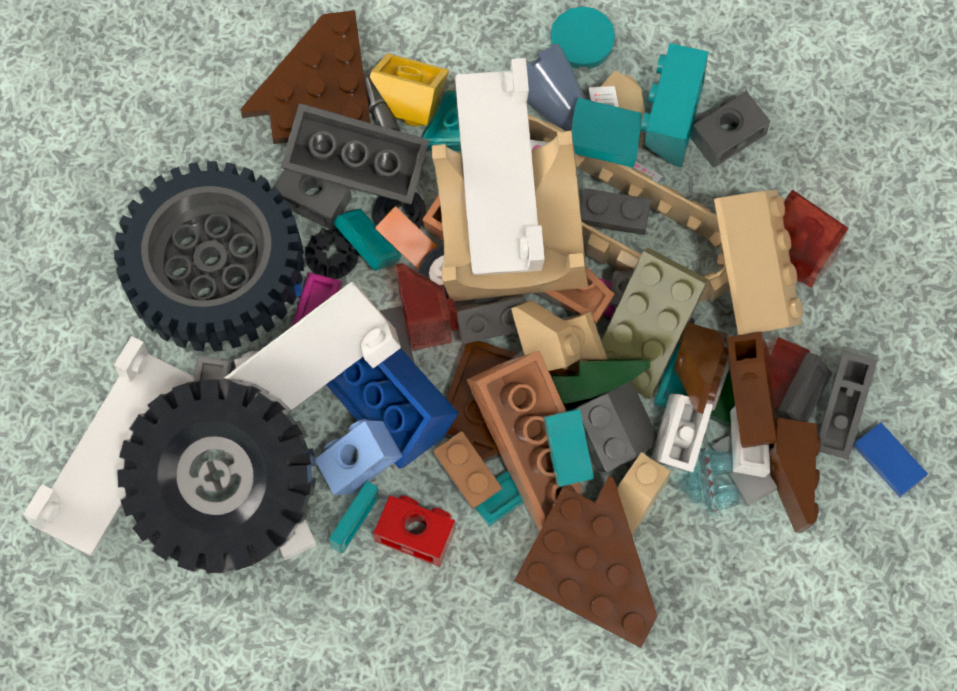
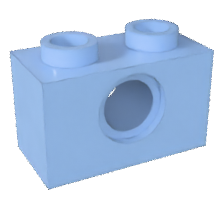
[315,419,402,495]

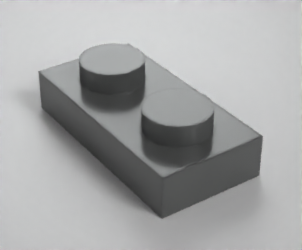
[580,188,651,235]

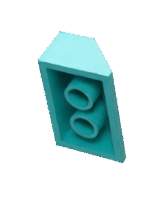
[640,43,709,168]

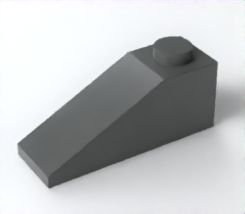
[818,346,878,460]

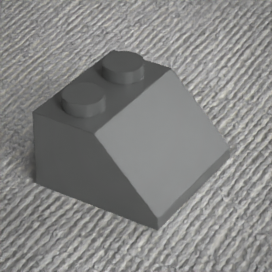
[568,380,657,472]

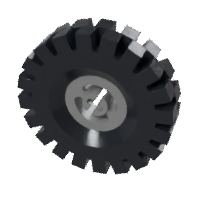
[117,378,316,573]

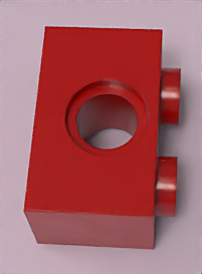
[373,495,456,567]

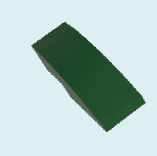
[550,358,650,404]

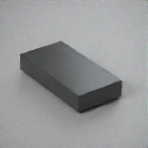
[778,353,832,422]

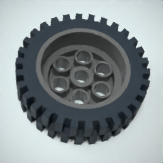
[114,161,305,352]

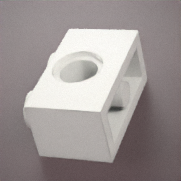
[651,394,713,472]

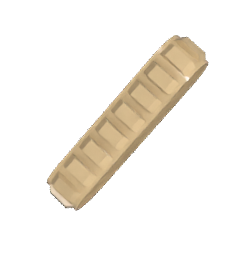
[528,115,729,302]

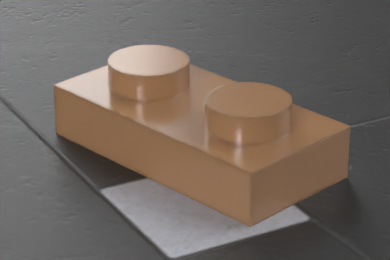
[432,431,502,510]

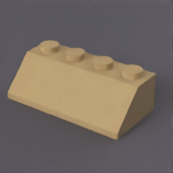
[714,190,803,335]

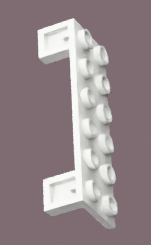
[455,58,545,275]
[224,282,401,462]
[23,336,195,556]

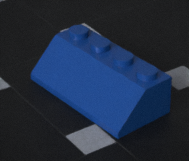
[326,348,459,469]

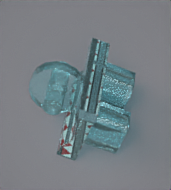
[679,447,739,517]

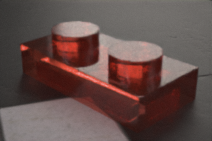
[770,337,810,412]

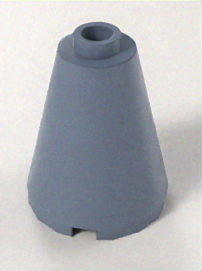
[526,43,586,131]

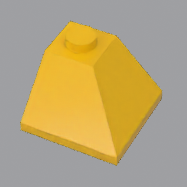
[370,53,449,126]

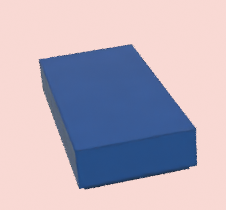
[854,422,928,498]

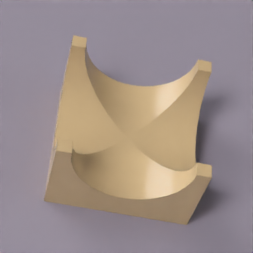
[432,131,588,301]

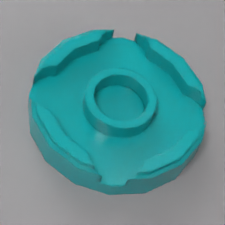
[550,6,615,69]

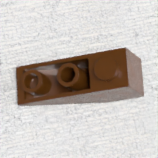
[674,323,729,414]
[727,332,777,448]
[769,418,821,533]

